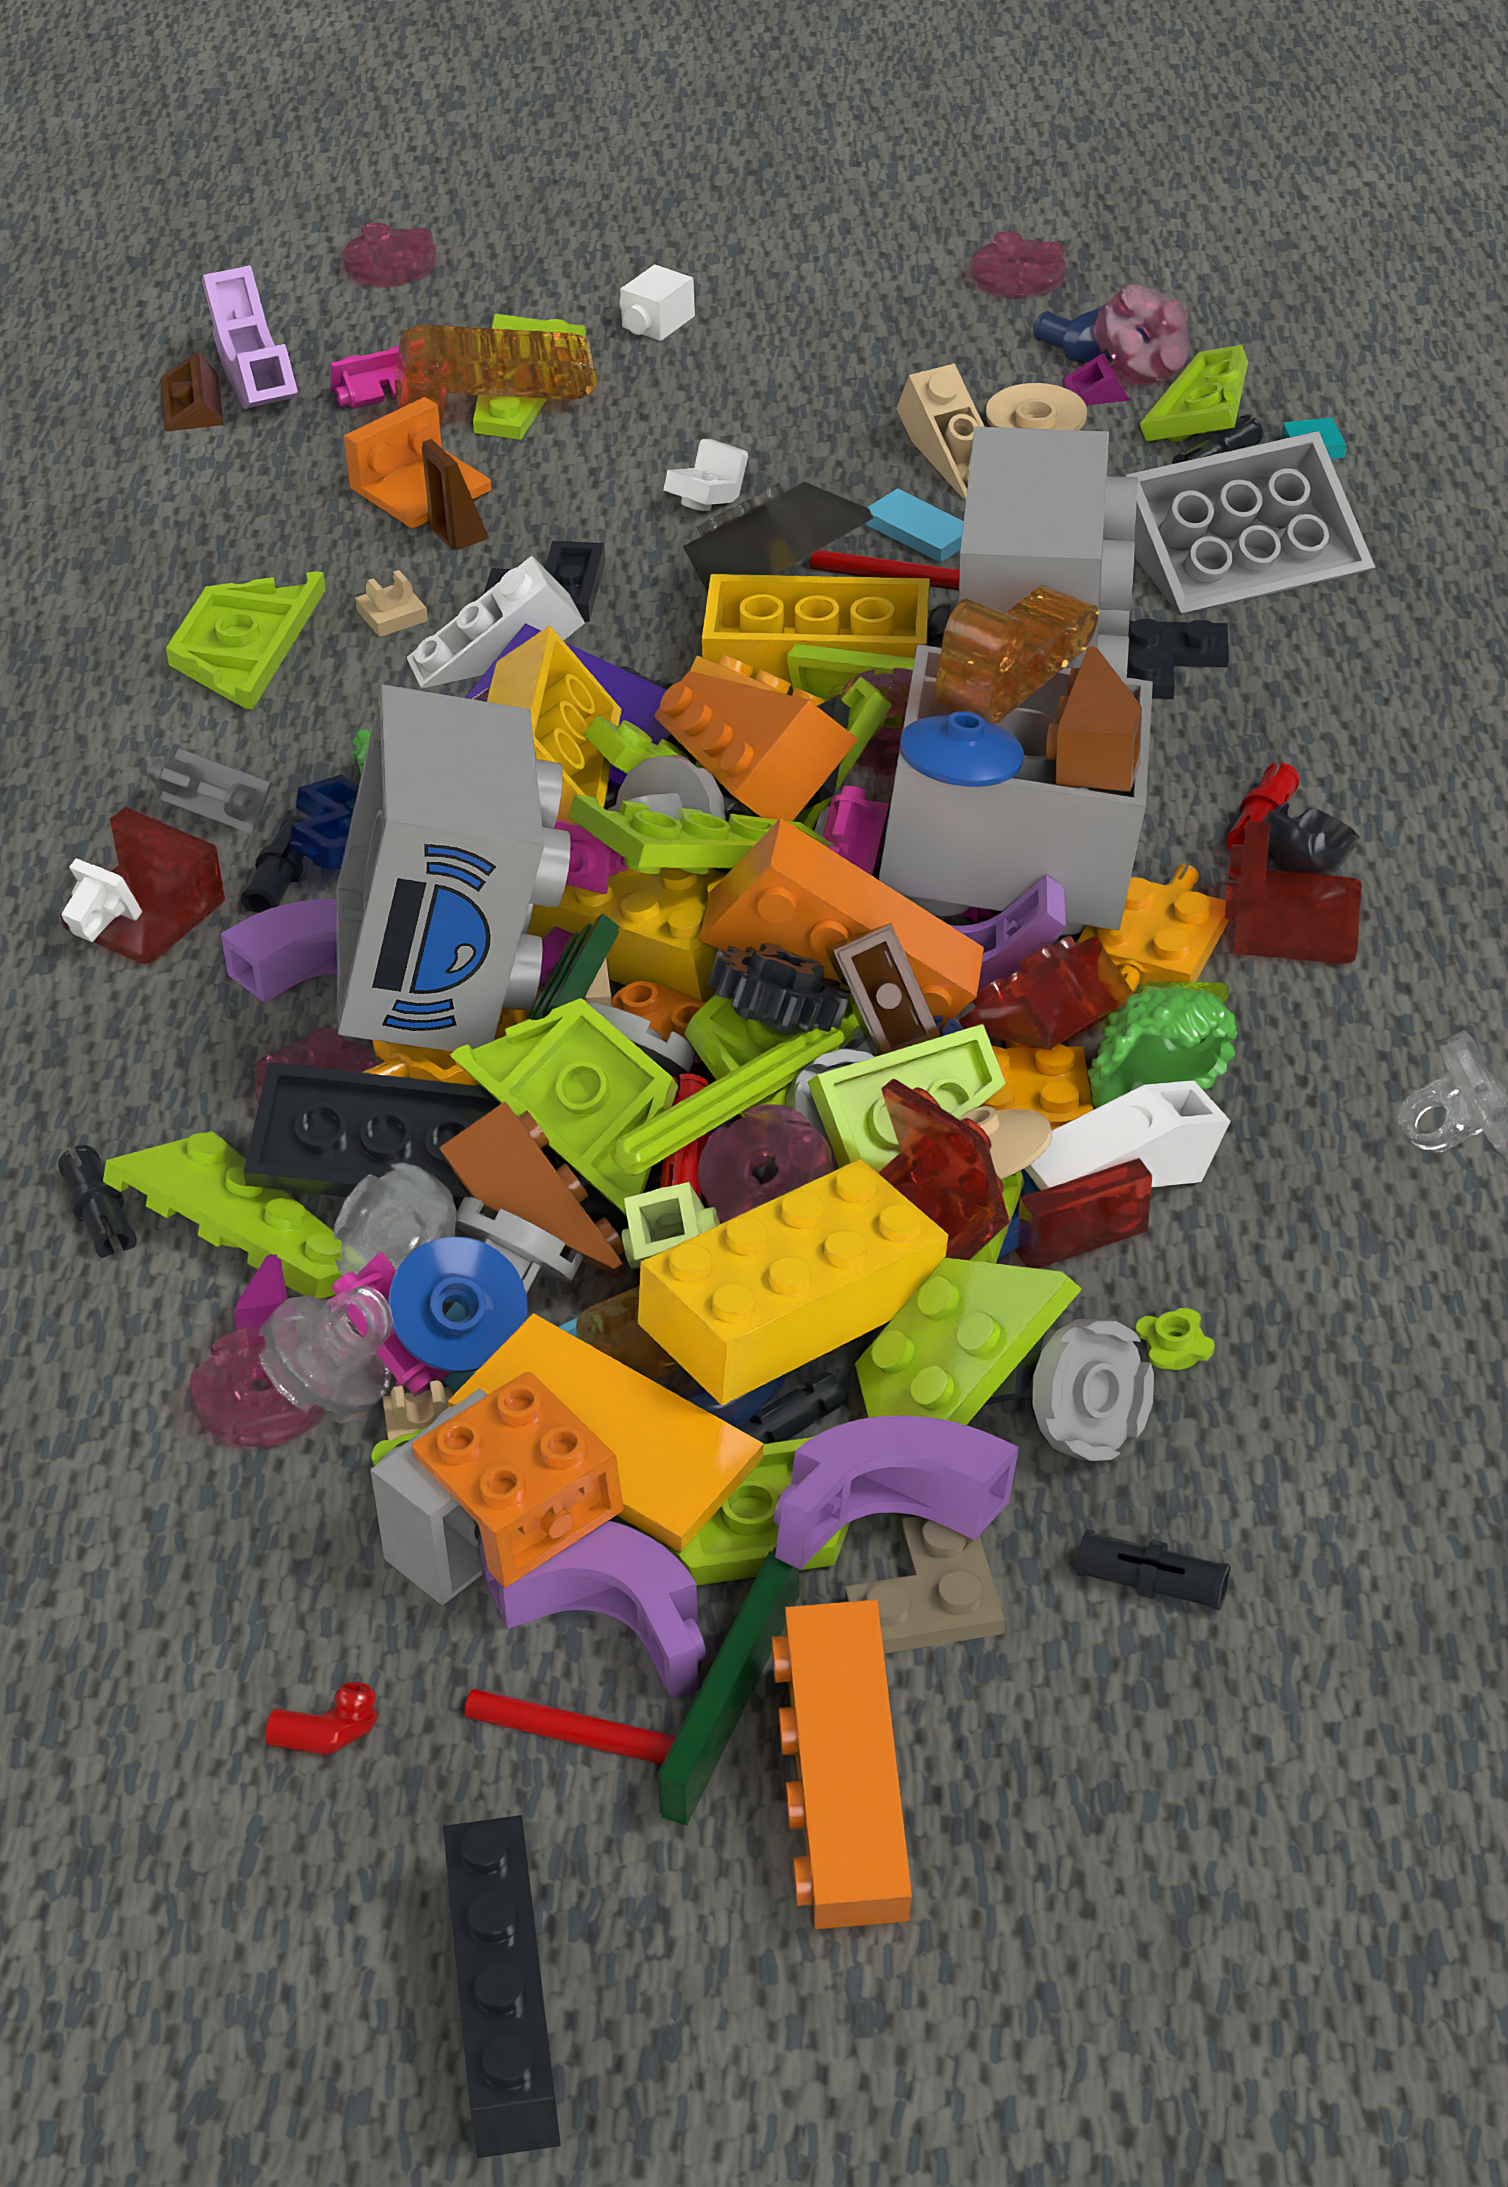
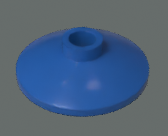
[899,711,1024,787]
[388,1237,527,1373]

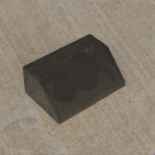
[683,482,874,593]

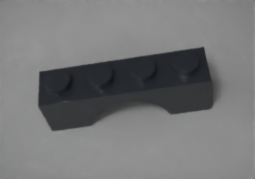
[443,1815,561,2158]

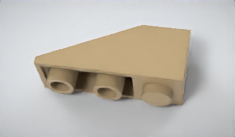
[896,363,984,501]

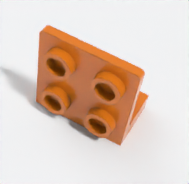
[344,397,491,528]
[412,1372,624,1588]

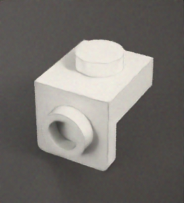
[663,439,748,511]

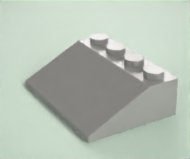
[1125,431,1375,615]

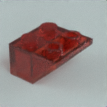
[958,936,1134,1050]

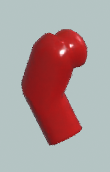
[266,1682,379,1755]

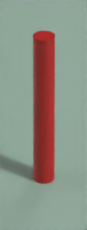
[810,549,960,590]
[465,1688,676,1764]

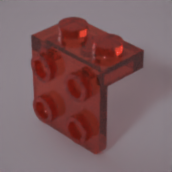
[60,806,226,964]
[1224,821,1362,964]
[878,1079,1010,1260]
[1014,1158,1152,1269]

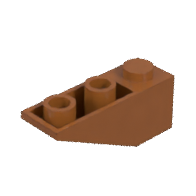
[1046,646,1142,791]
[439,1101,625,1279]

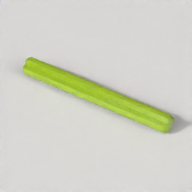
[611,1026,844,1176]

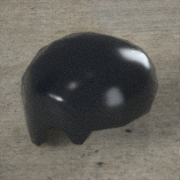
[1262,802,1360,877]

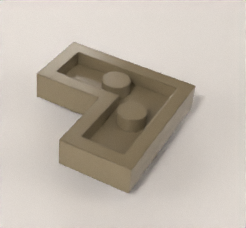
[845,1516,1005,1654]

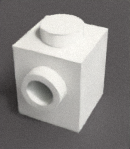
[619,265,695,341]

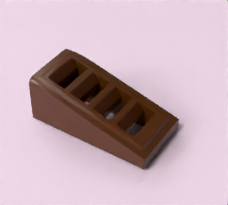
[422,439,488,551]

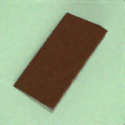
[160,353,224,432]
[826,923,941,1057]

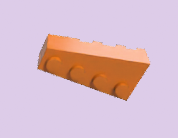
[653,671,859,821]
[698,818,984,1032]
[772,1599,912,1929]

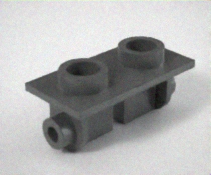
[149,748,273,833]

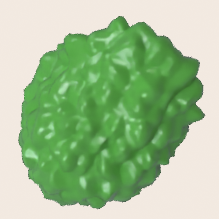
[1088,985,1238,1108]

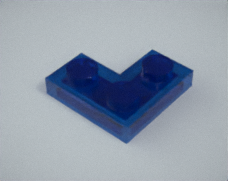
[289,774,359,870]

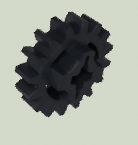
[708,943,850,1034]

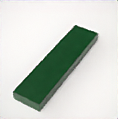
[657,1547,799,1825]

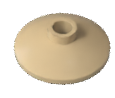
[986,383,1087,430]
[923,1106,1052,1187]

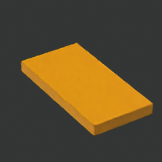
[448,1313,764,1553]

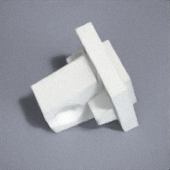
[61,858,142,942]

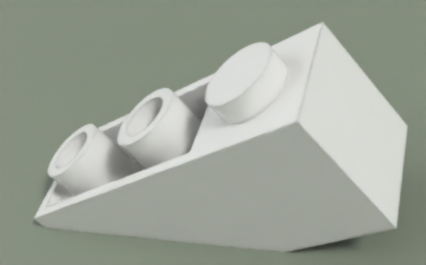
[406,556,585,688]
[1024,1081,1230,1198]

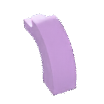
[201,265,298,409]

